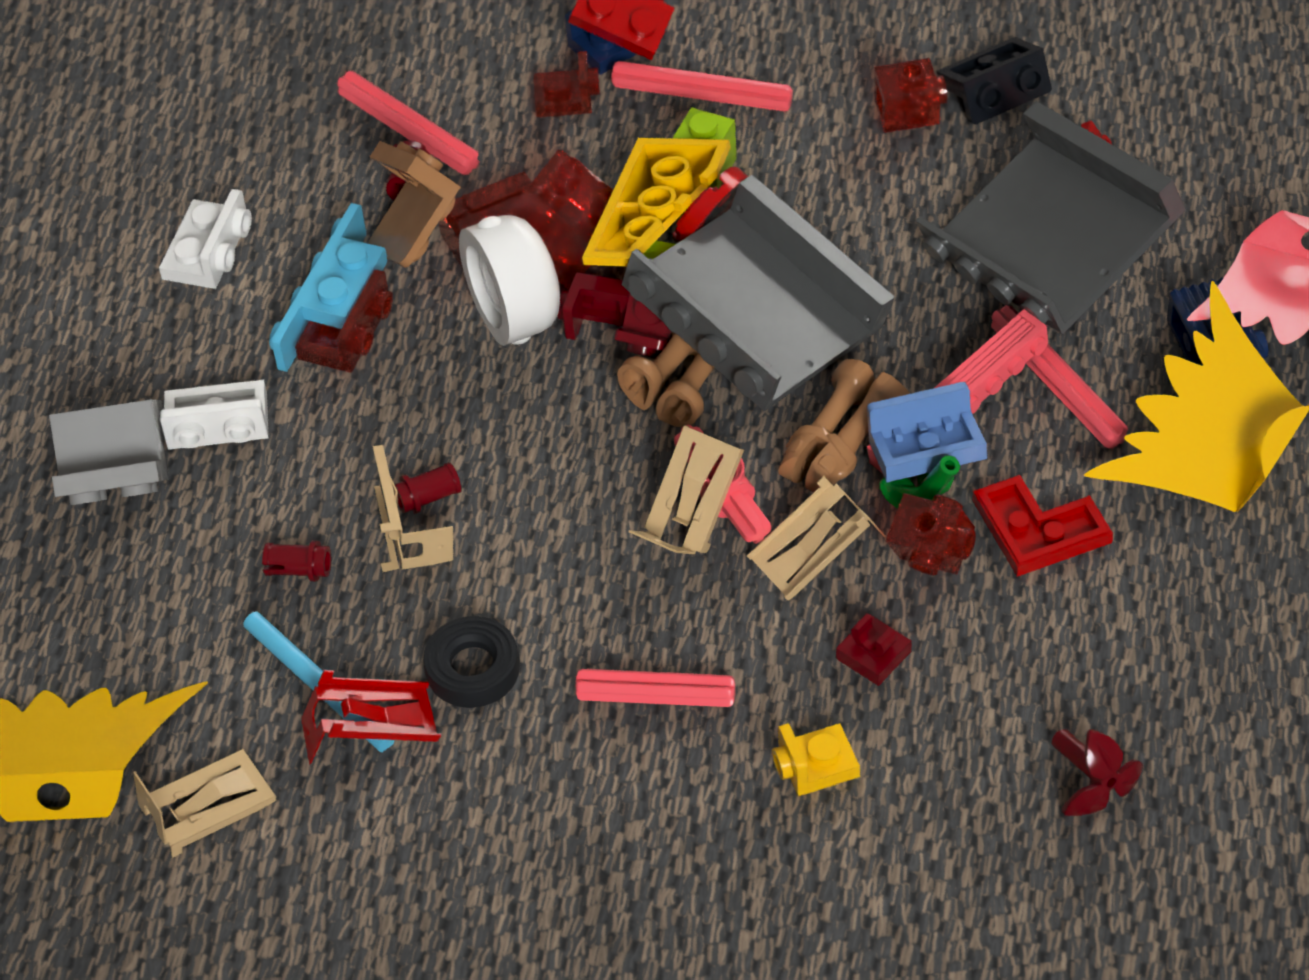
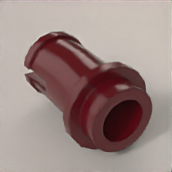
[394,462,462,514]
[262,540,332,582]

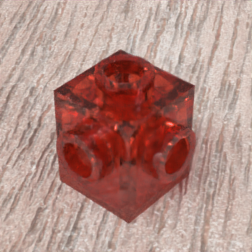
[874,58,947,133]
[885,493,976,576]

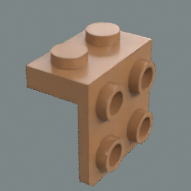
[368,141,461,268]

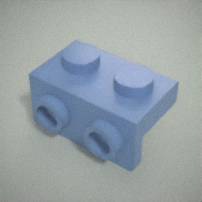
[867,382,987,482]

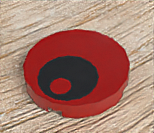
[672,167,749,243]

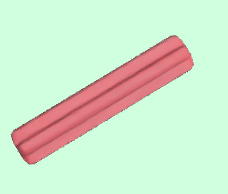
[575,669,736,707]

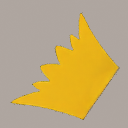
[1084,281,1309,512]
[0,682,208,822]

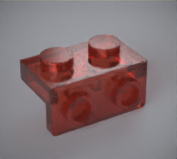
[295,269,393,373]

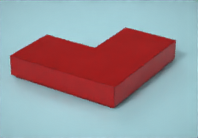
[972,475,1113,577]

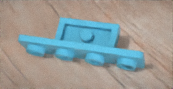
[269,203,388,372]

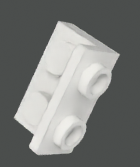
[159,189,251,289]

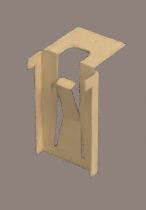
[629,425,744,554]
[373,445,453,572]
[747,476,886,600]
[133,749,276,858]

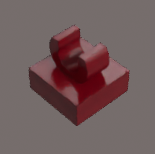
[836,613,912,686]

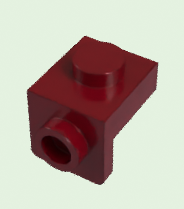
[558,272,630,340]

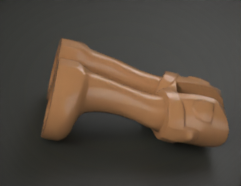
[617,331,715,427]
[778,359,910,493]

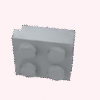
[49,399,169,505]

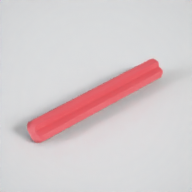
[611,61,793,112]
[337,71,480,175]
[991,305,1128,449]

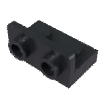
[936,37,1052,125]

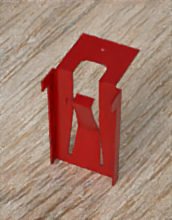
[301,670,441,764]

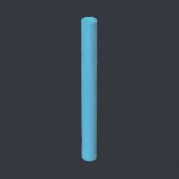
[243,611,395,753]

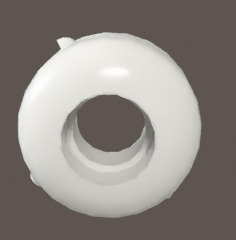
[459,215,560,346]

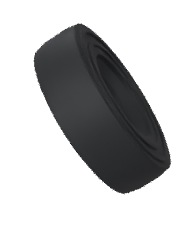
[423,616,520,708]

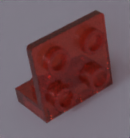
[504,149,613,290]

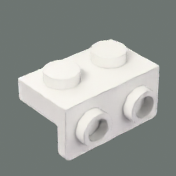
[160,380,268,450]

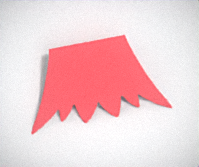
[1187,210,1309,345]

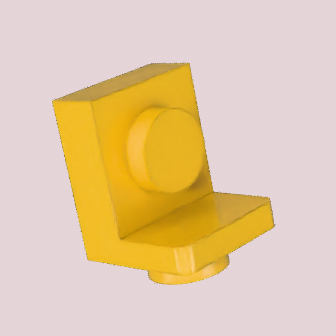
[772,723,860,796]

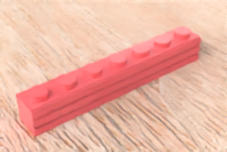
[867,309,1048,473]

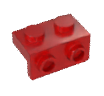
[568,0,675,61]

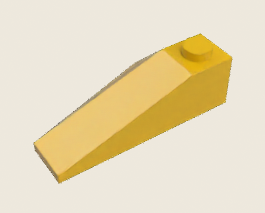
[582,138,731,266]

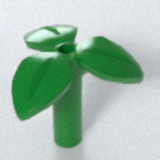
[879,455,960,535]

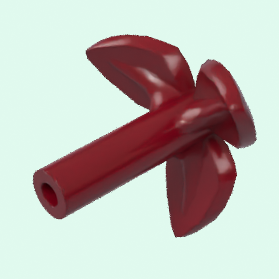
[1052,729,1143,816]

